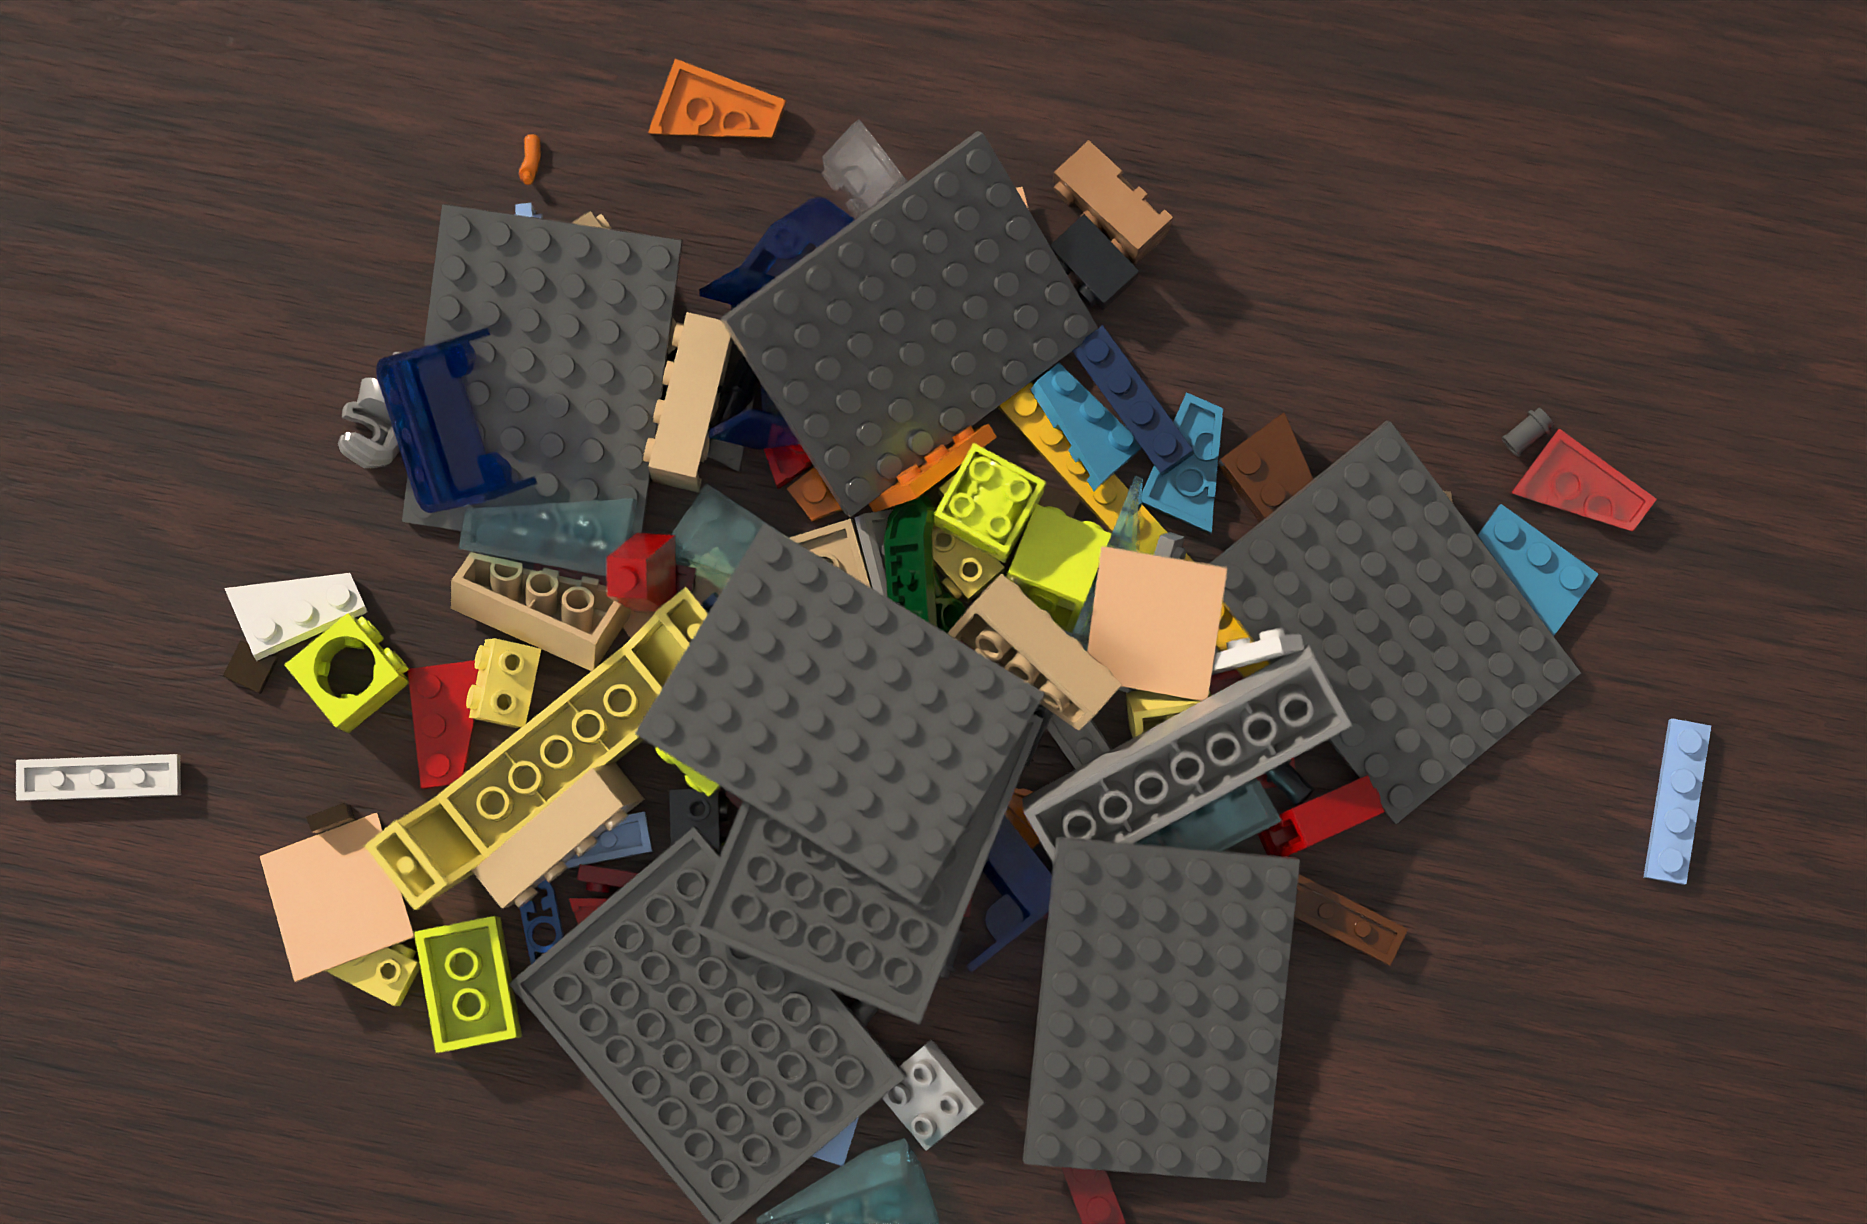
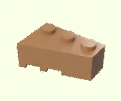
[1053,140,1173,265]

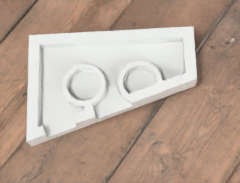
[225,573,368,661]

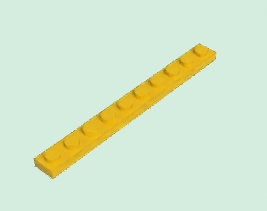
[998,382,1270,678]

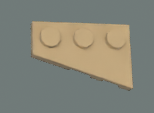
[790,519,872,588]

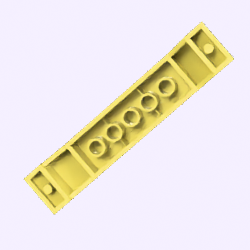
[364,587,708,911]

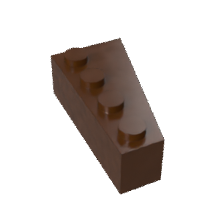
[1217,412,1313,523]

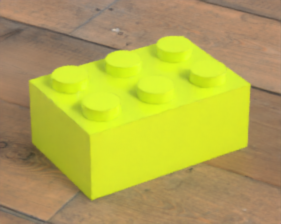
[414,916,522,1053]

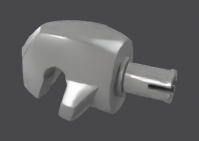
[338,352,417,468]

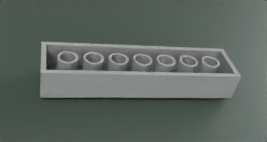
[1022,644,1352,863]

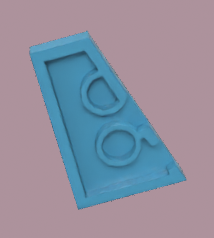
[1030,363,1141,491]
[1139,392,1223,535]
[1477,504,1598,636]

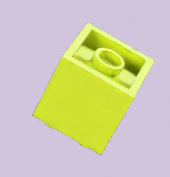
[934,443,1046,563]
[1006,504,1112,633]
[285,613,409,733]

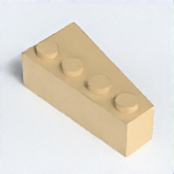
[643,312,733,493]
[451,552,631,671]
[947,574,1122,731]
[472,762,644,909]

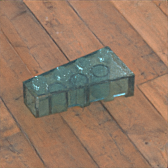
[458,498,638,577]

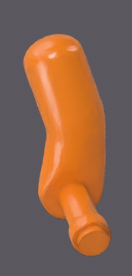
[519,134,541,185]

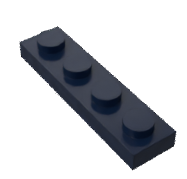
[1072,325,1195,476]

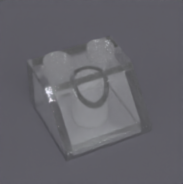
[821,119,908,219]

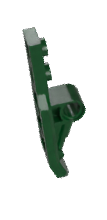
[884,496,966,634]

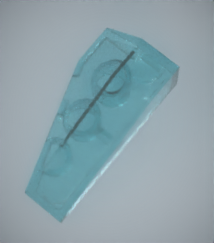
[757,1138,939,1224]

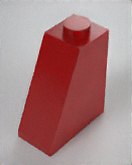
[606,533,676,613]
[1255,775,1385,857]

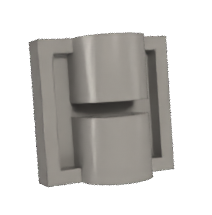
[882,1040,984,1151]

